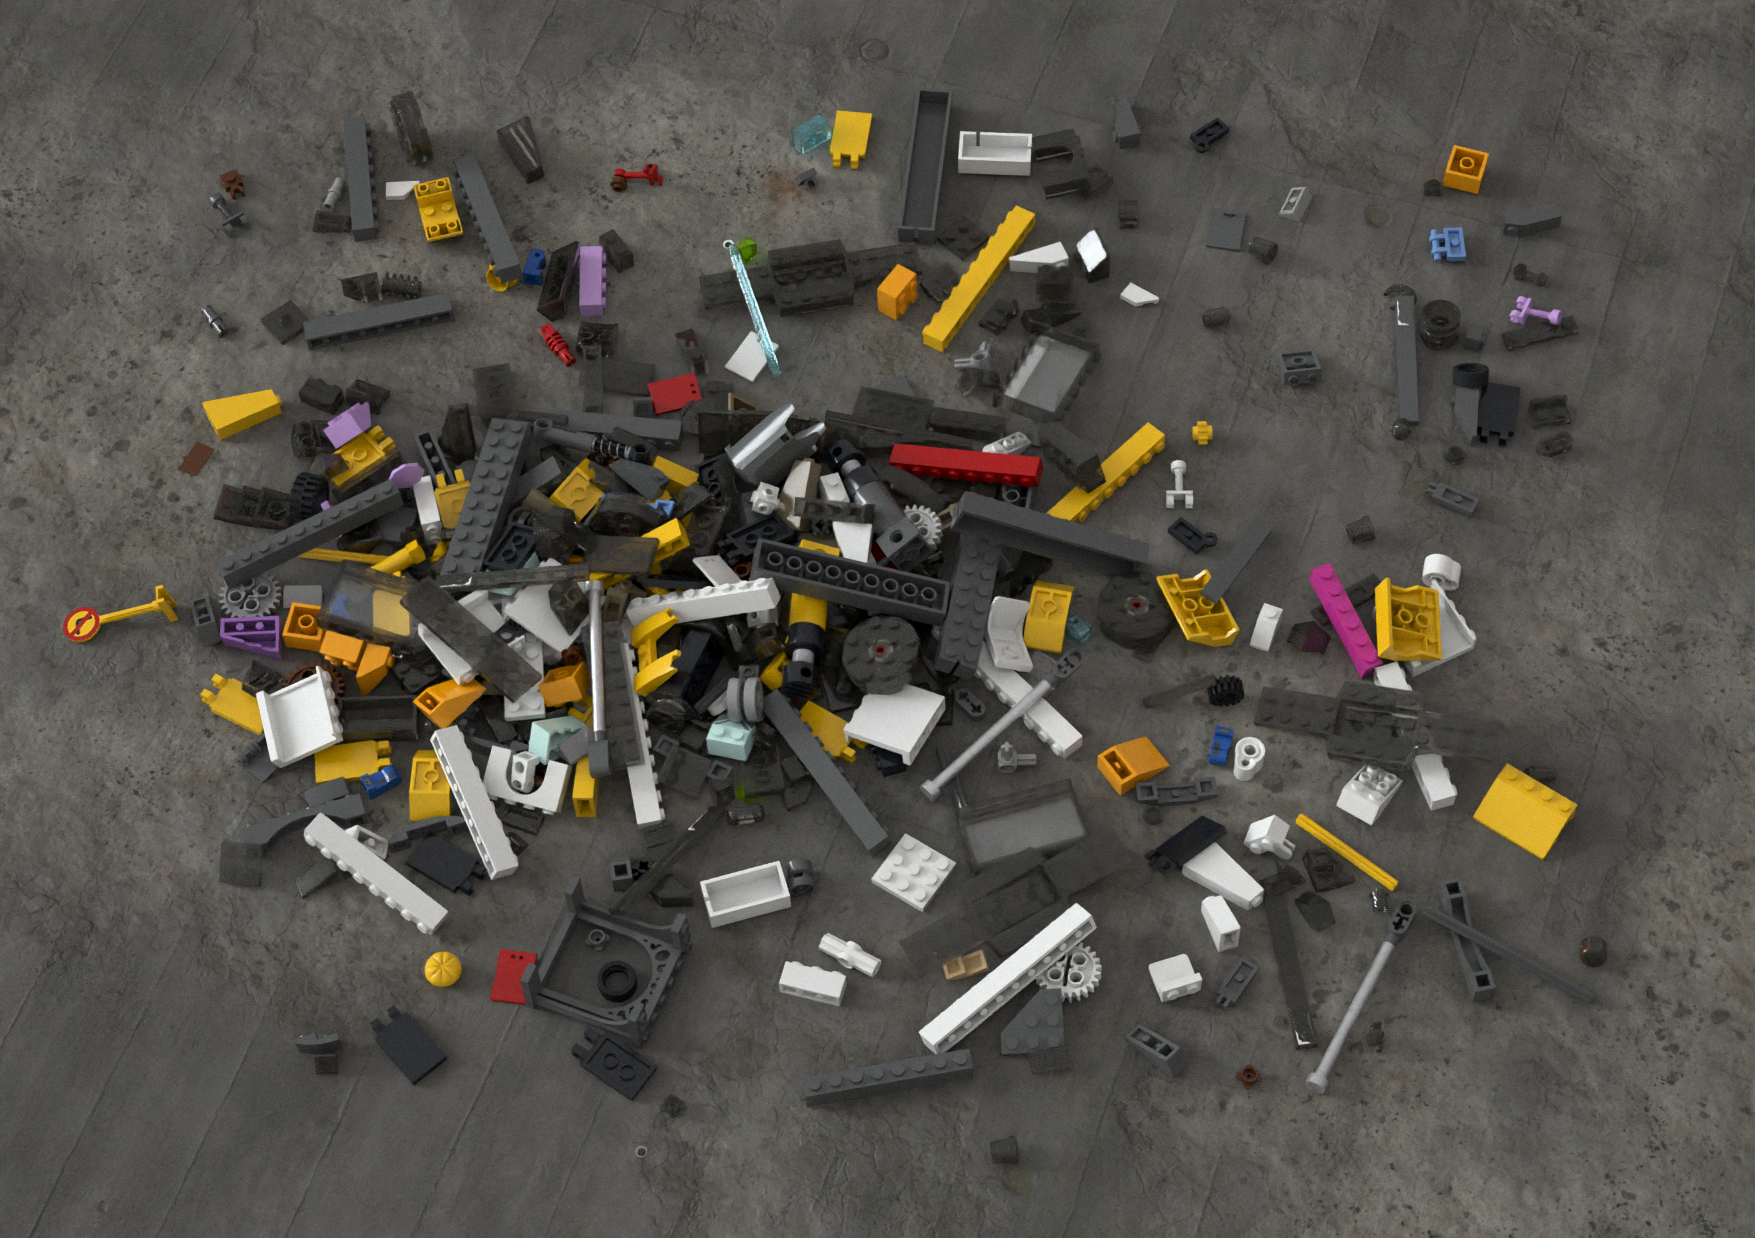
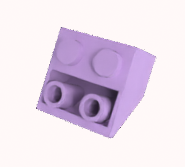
[323,402,371,449]

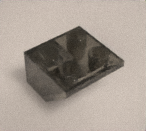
[548,578,589,636]

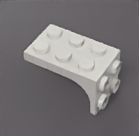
[984,596,1033,672]

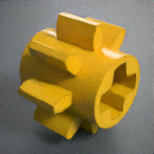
[1192,421,1213,445]

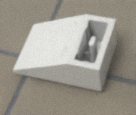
[1336,762,1403,825]

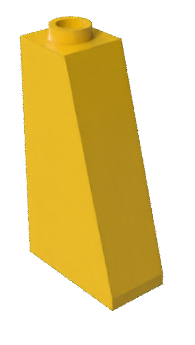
[202,389,283,440]
[572,755,600,817]

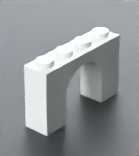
[483,745,573,815]

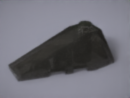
[438,403,479,465]

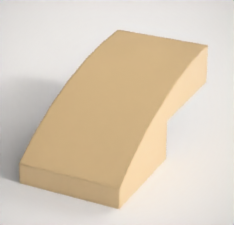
[942,949,990,981]

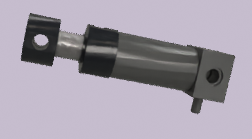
[824,439,935,572]

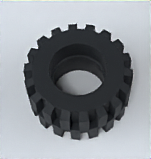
[289,472,329,521]

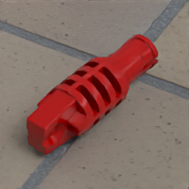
[539,323,576,367]

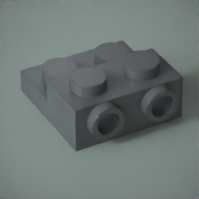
[1277,349,1322,386]

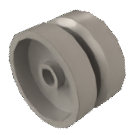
[727,677,763,722]

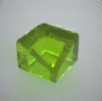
[735,237,758,265]

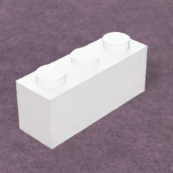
[779,961,847,1007]

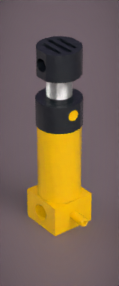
[781,539,840,701]

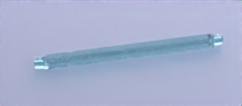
[728,244,781,377]

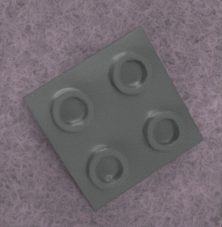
[234,733,279,783]

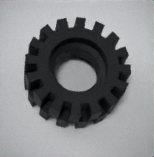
[1207,675,1245,707]

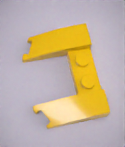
[631,608,681,697]

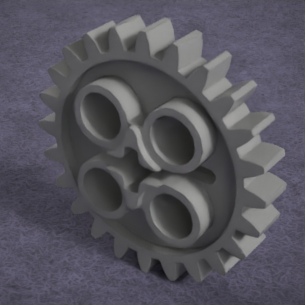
[219,571,283,618]

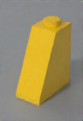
[650,456,699,497]

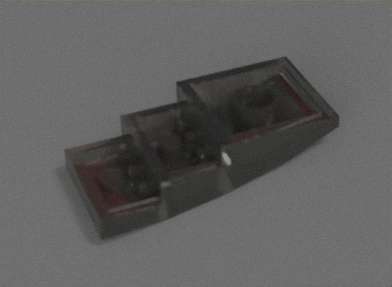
[213,484,293,530]

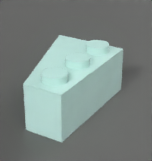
[528,715,587,765]

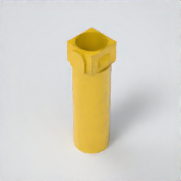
[359,540,426,590]

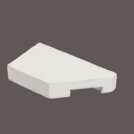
[386,181,420,200]
[1120,282,1159,307]

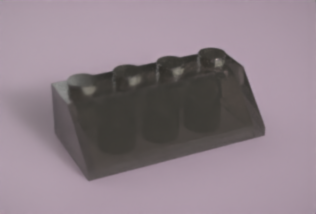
[537,241,580,322]

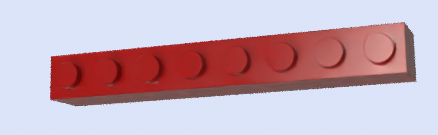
[889,444,1044,487]

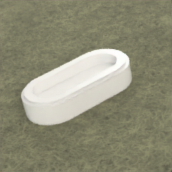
[708,690,727,716]

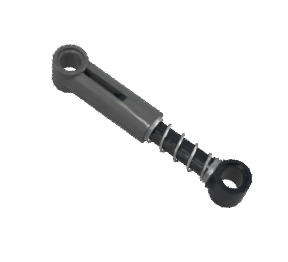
[533,418,650,466]

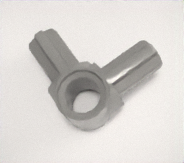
[954,342,992,375]
[997,742,1036,774]

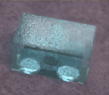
[791,113,831,154]

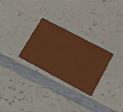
[178,442,214,476]

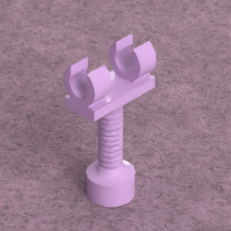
[1509,296,1562,325]

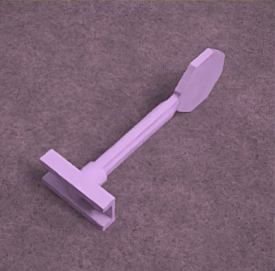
[321,463,424,540]

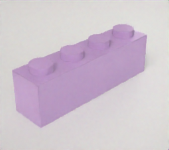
[579,246,607,316]

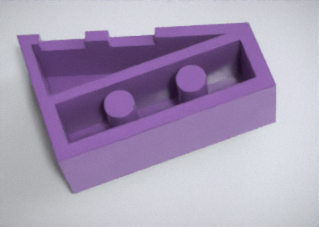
[220,616,284,661]

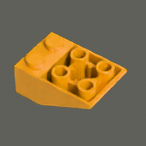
[413,679,486,729]
[1097,736,1170,796]

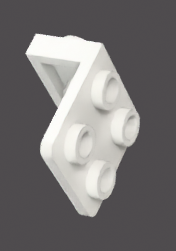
[1148,954,1202,1002]

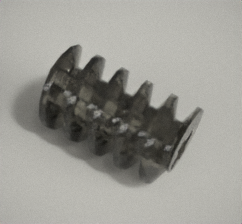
[381,272,422,299]

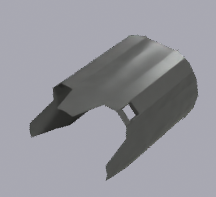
[725,402,826,489]

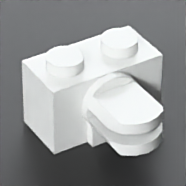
[1243,815,1295,860]

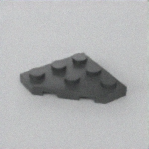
[1000,988,1065,1055]

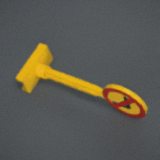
[63,585,178,643]

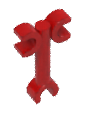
[614,164,663,186]

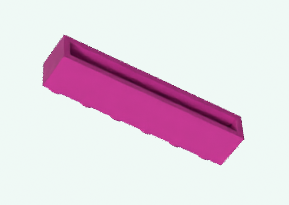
[1309,563,1383,679]

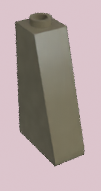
[772,458,822,533]

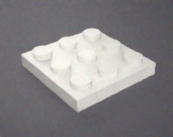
[871,833,956,912]

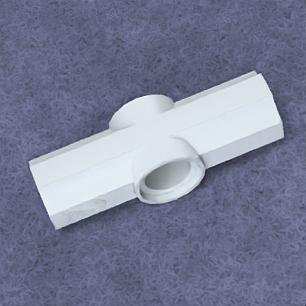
[819,933,881,977]

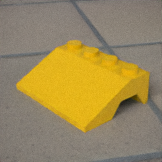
[1156,569,1240,647]
[1375,577,1442,661]
[1473,763,1578,860]

